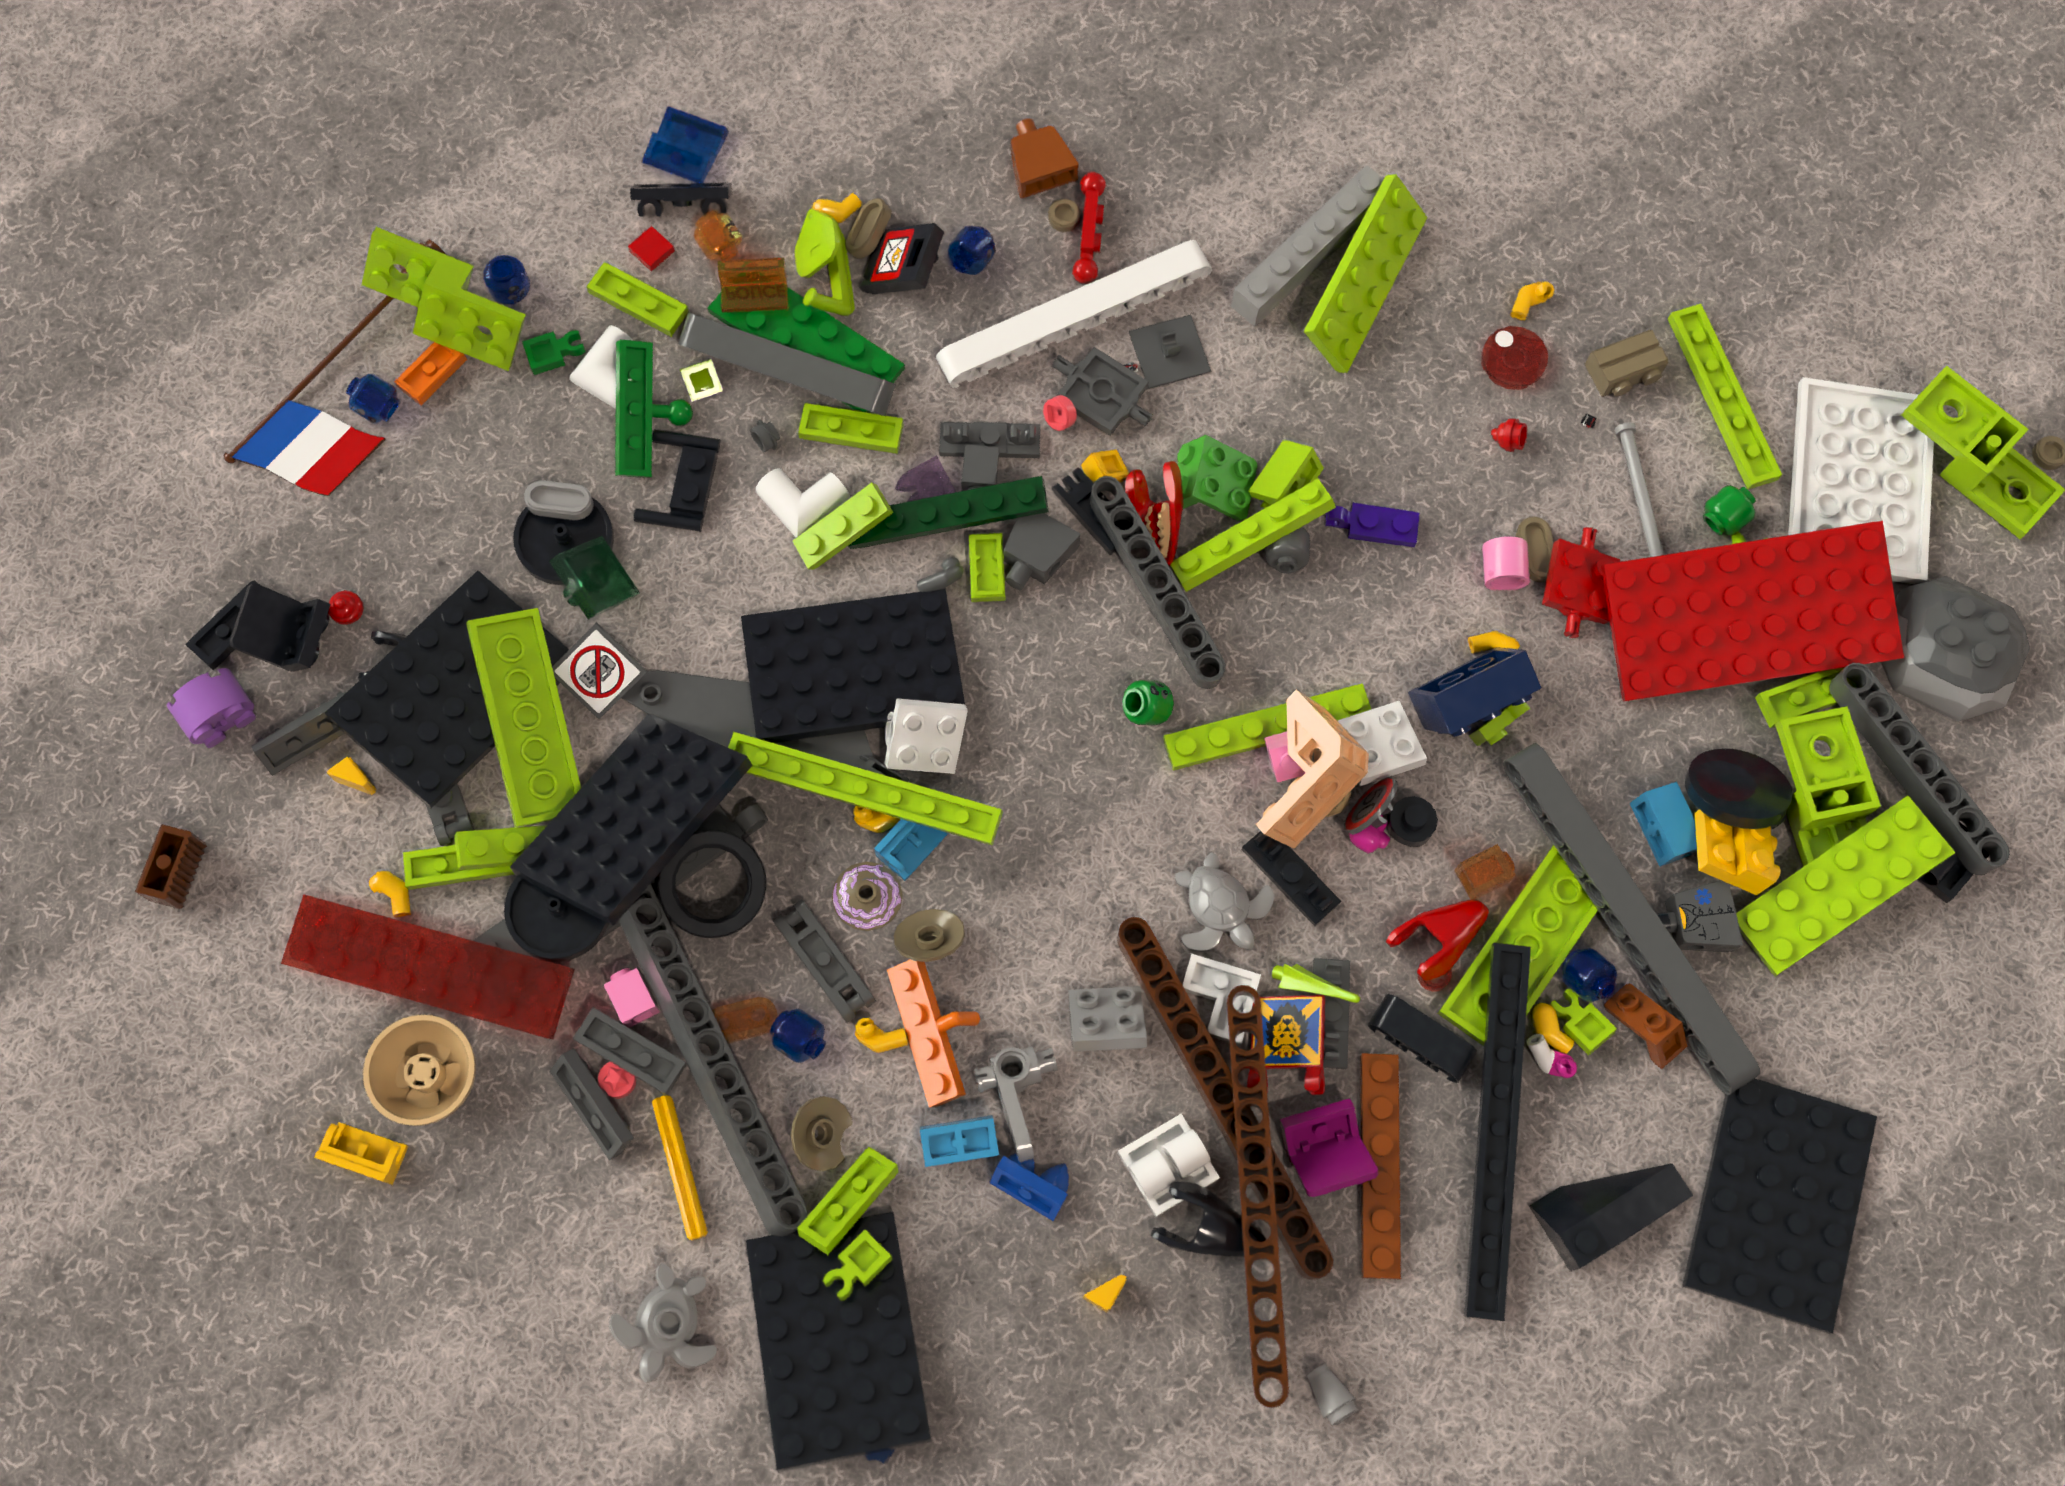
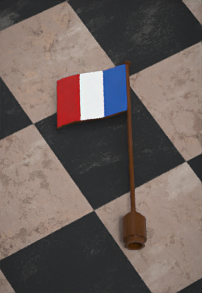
[224,239,446,496]

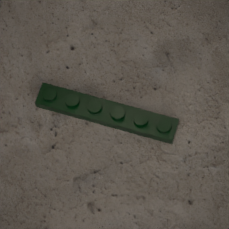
[848,476,1049,549]

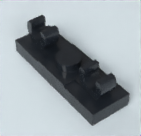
[630,183,732,217]
[1241,831,1341,926]

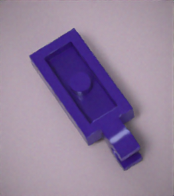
[1325,503,1420,547]

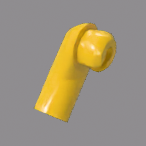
[812,193,862,223]
[1468,631,1520,653]
[1532,1003,1574,1054]

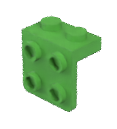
[1177,435,1257,521]

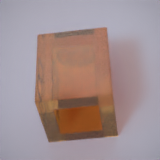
[1454,844,1515,900]

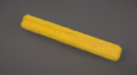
[652,1095,708,1240]

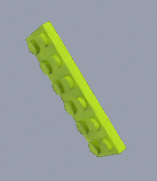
[1303,174,1428,373]
[466,608,581,827]
[1736,796,1956,977]
[1437,845,1598,1046]

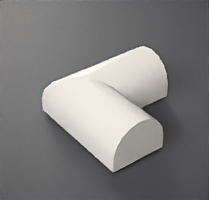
[570,325,632,409]
[756,468,851,538]

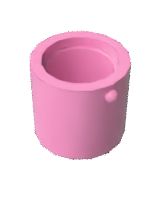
[1482,537,1530,590]

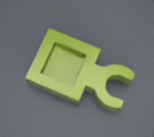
[1469,702,1530,746]
[1550,988,1617,1056]
[823,1230,892,1301]

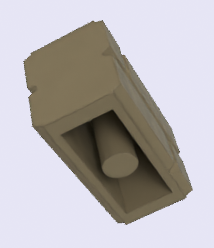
[1585,330,1668,397]

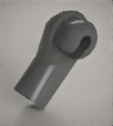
[917,557,963,592]

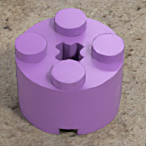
[167,668,256,748]

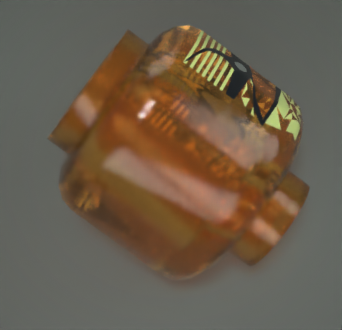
[693,211,742,262]

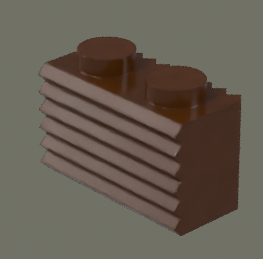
[135,824,207,909]

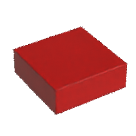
[628,226,675,272]

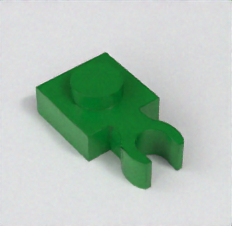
[522,330,586,375]

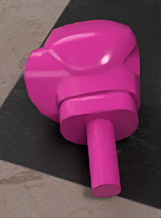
[1349,803,1391,854]

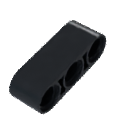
[1368,994,1477,1083]

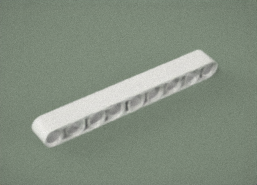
[936,240,1212,388]

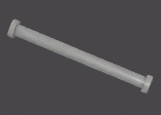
[1615,422,1664,557]

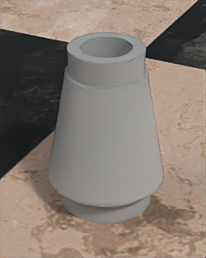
[1307,1364,1358,1426]

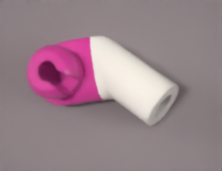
[1527,1034,1577,1078]

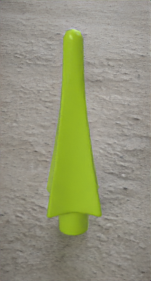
[1272,963,1360,1003]

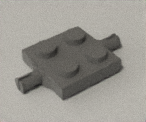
[1052,347,1153,436]

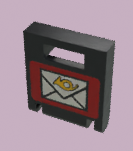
[860,223,944,294]

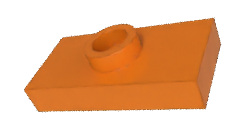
[394,342,467,406]

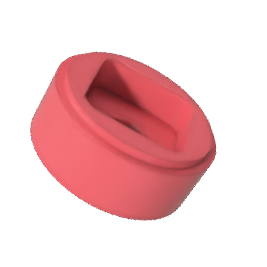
[1043,395,1077,431]
[598,1062,636,1099]

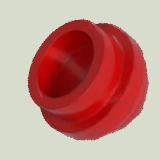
[1491,418,1527,452]
[328,590,364,625]

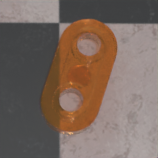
[712,997,778,1043]

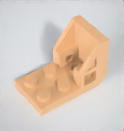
[1256,690,1369,849]

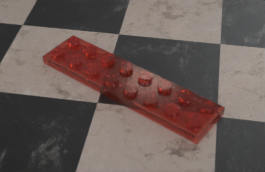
[281,894,575,1040]

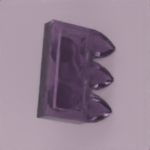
[895,455,956,502]

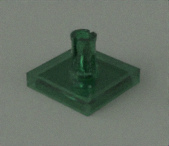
[549,536,640,620]

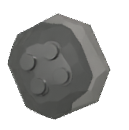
[1881,576,2030,722]

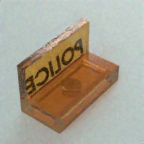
[717,258,788,312]

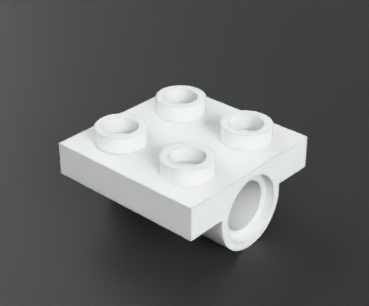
[884,698,968,774]
[1338,701,1427,786]
[1117,1114,1220,1217]

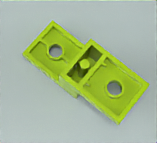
[362,227,526,371]
[1901,365,2065,539]
[1775,706,1881,867]

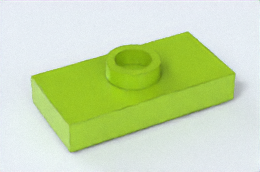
[969,533,1006,602]

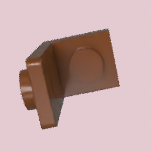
[1604,983,1688,1069]

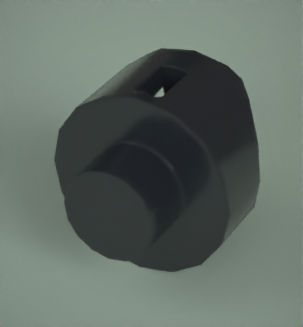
[1387,796,1438,847]

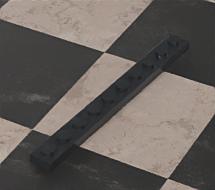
[1464,943,1531,1321]

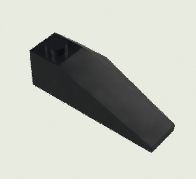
[1529,1163,1694,1271]

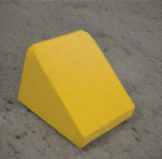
[1081,449,1129,483]
[327,757,377,795]
[1083,1274,1127,1312]

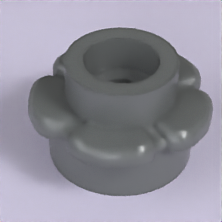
[750,420,780,452]

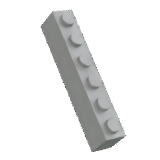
[1231,165,1384,327]

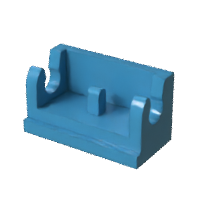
[1630,782,1697,867]
[874,819,949,881]
[920,1115,999,1167]

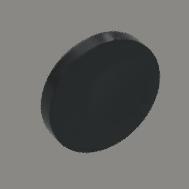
[513,498,614,585]
[1685,748,1792,829]
[504,876,609,961]

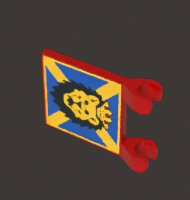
[1247,995,1325,1095]

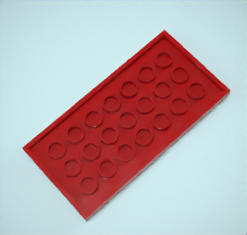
[1601,520,1904,701]

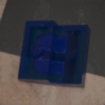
[642,106,729,183]

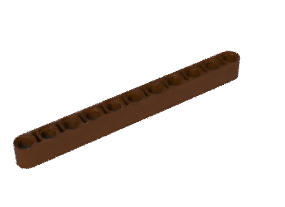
[1117,917,1333,1280]
[1227,985,1289,1408]

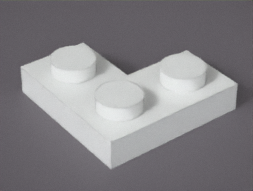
[1182,954,1261,1046]

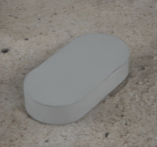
[524,480,593,520]

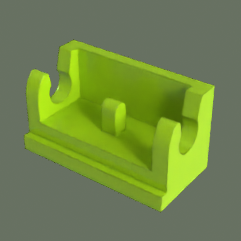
[1249,439,1324,509]

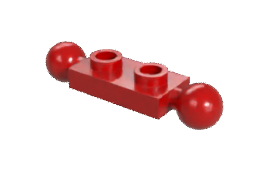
[1072,172,1106,284]

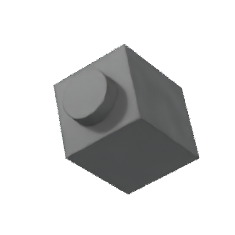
[961,444,999,491]

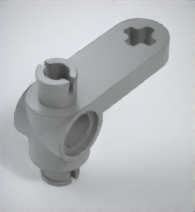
[974,1046,1058,1162]

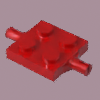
[1542,527,1621,638]

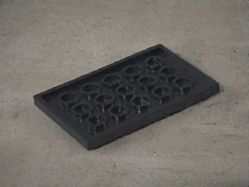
[325,571,569,809]
[741,588,965,743]
[510,714,752,926]
[1682,1078,1877,1334]
[746,1212,932,1472]

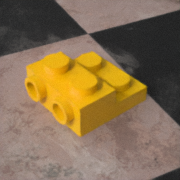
[1694,809,1780,895]

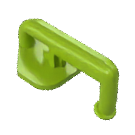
[794,209,855,316]

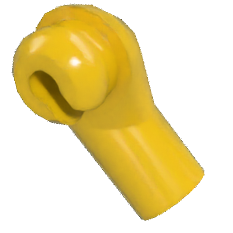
[1510,281,1554,321]
[853,806,901,833]
[369,871,411,918]
[855,1018,908,1053]

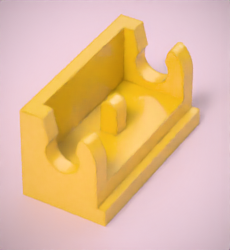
[314,1122,408,1185]

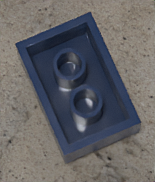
[1408,647,1542,737]

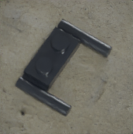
[634,429,721,532]

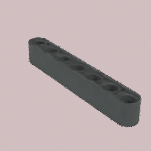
[678,313,896,416]
[1090,476,1226,689]
[1829,663,2010,875]

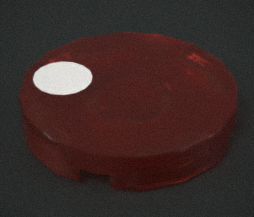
[1481,326,1548,390]

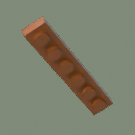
[1360,1053,1401,1280]

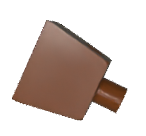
[1010,118,1079,199]

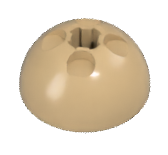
[363,1015,476,1126]

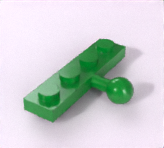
[615,339,693,478]

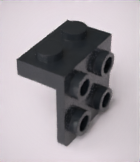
[230,584,331,672]

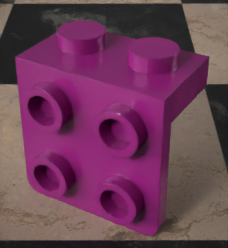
[1280,1098,1378,1197]

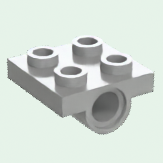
[1068,986,1147,1052]

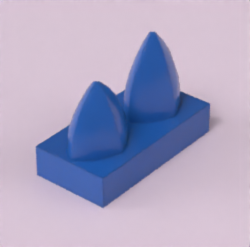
[990,1153,1069,1221]

